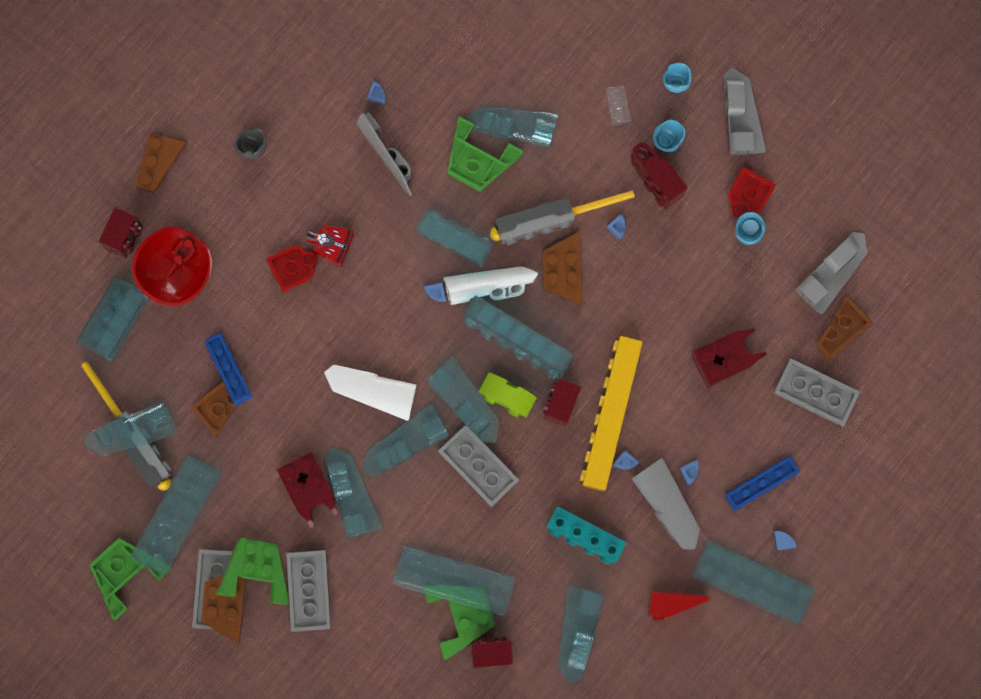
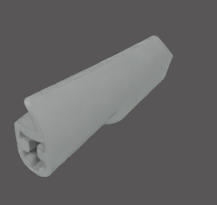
[723,67,766,155]
[357,113,412,196]
[796,232,868,314]
[632,458,700,550]

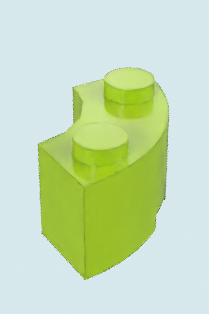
[478,372,537,418]

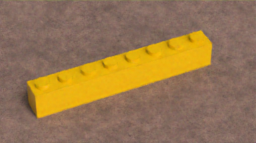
[579,336,643,492]

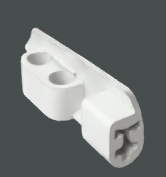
[443,266,538,305]
[324,365,417,421]

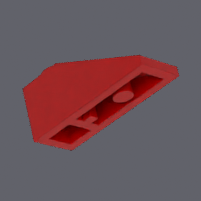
[648,592,710,621]

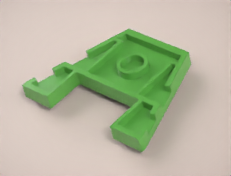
[447,116,524,193]
[89,538,173,621]
[216,538,289,605]
[423,586,495,660]

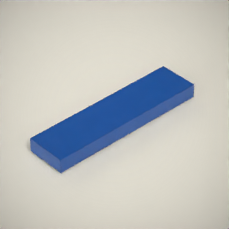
[204,332,253,406]
[724,456,800,511]

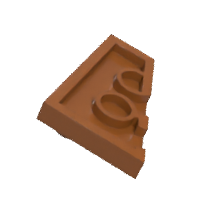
[135,134,187,193]
[816,296,873,361]
[191,382,249,437]

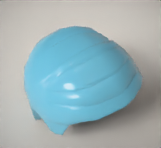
[653,120,685,153]
[735,212,766,245]

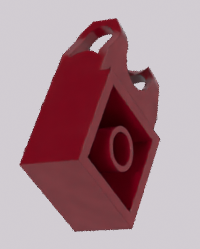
[631,142,688,209]
[691,327,767,389]
[277,452,339,529]

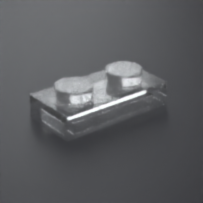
[605,85,631,126]

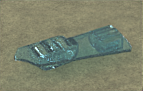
[464,106,558,148]
[426,357,499,443]
[83,402,178,456]
[363,404,449,478]
[325,447,383,538]
[558,586,605,684]

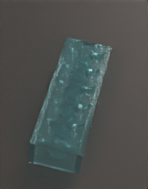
[463,295,575,380]

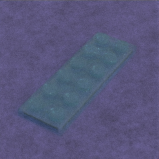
[130,455,222,577]
[692,541,815,625]
[392,546,516,616]

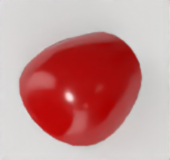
[132,226,213,306]

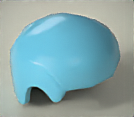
[663,63,692,93]

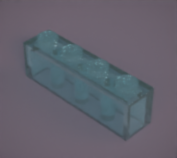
[415,209,493,268]

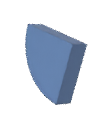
[367,81,386,106]
[607,214,626,241]
[424,282,446,302]
[613,450,639,470]
[679,460,699,486]
[773,531,797,551]

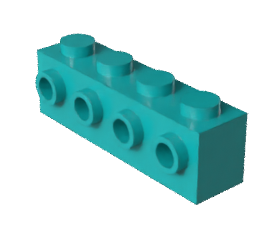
[546,506,627,565]

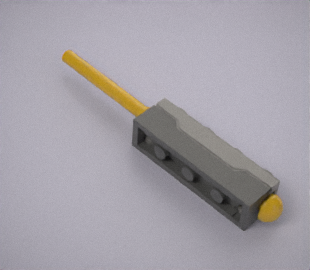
[490,190,635,245]
[81,361,172,491]

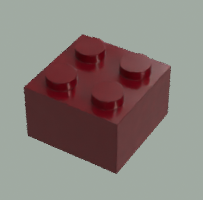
[98,207,143,258]
[542,378,581,427]
[471,637,513,668]

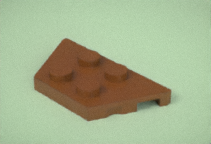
[542,233,583,306]
[201,575,246,643]

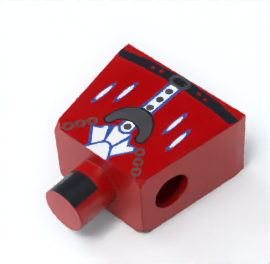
[306,225,354,268]

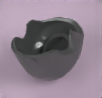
[234,128,267,159]

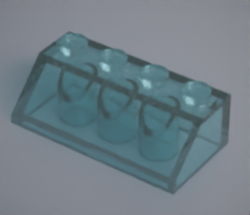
[75,277,148,362]

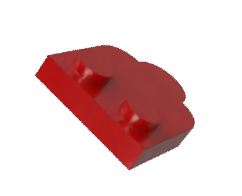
[728,167,776,218]
[266,245,318,293]

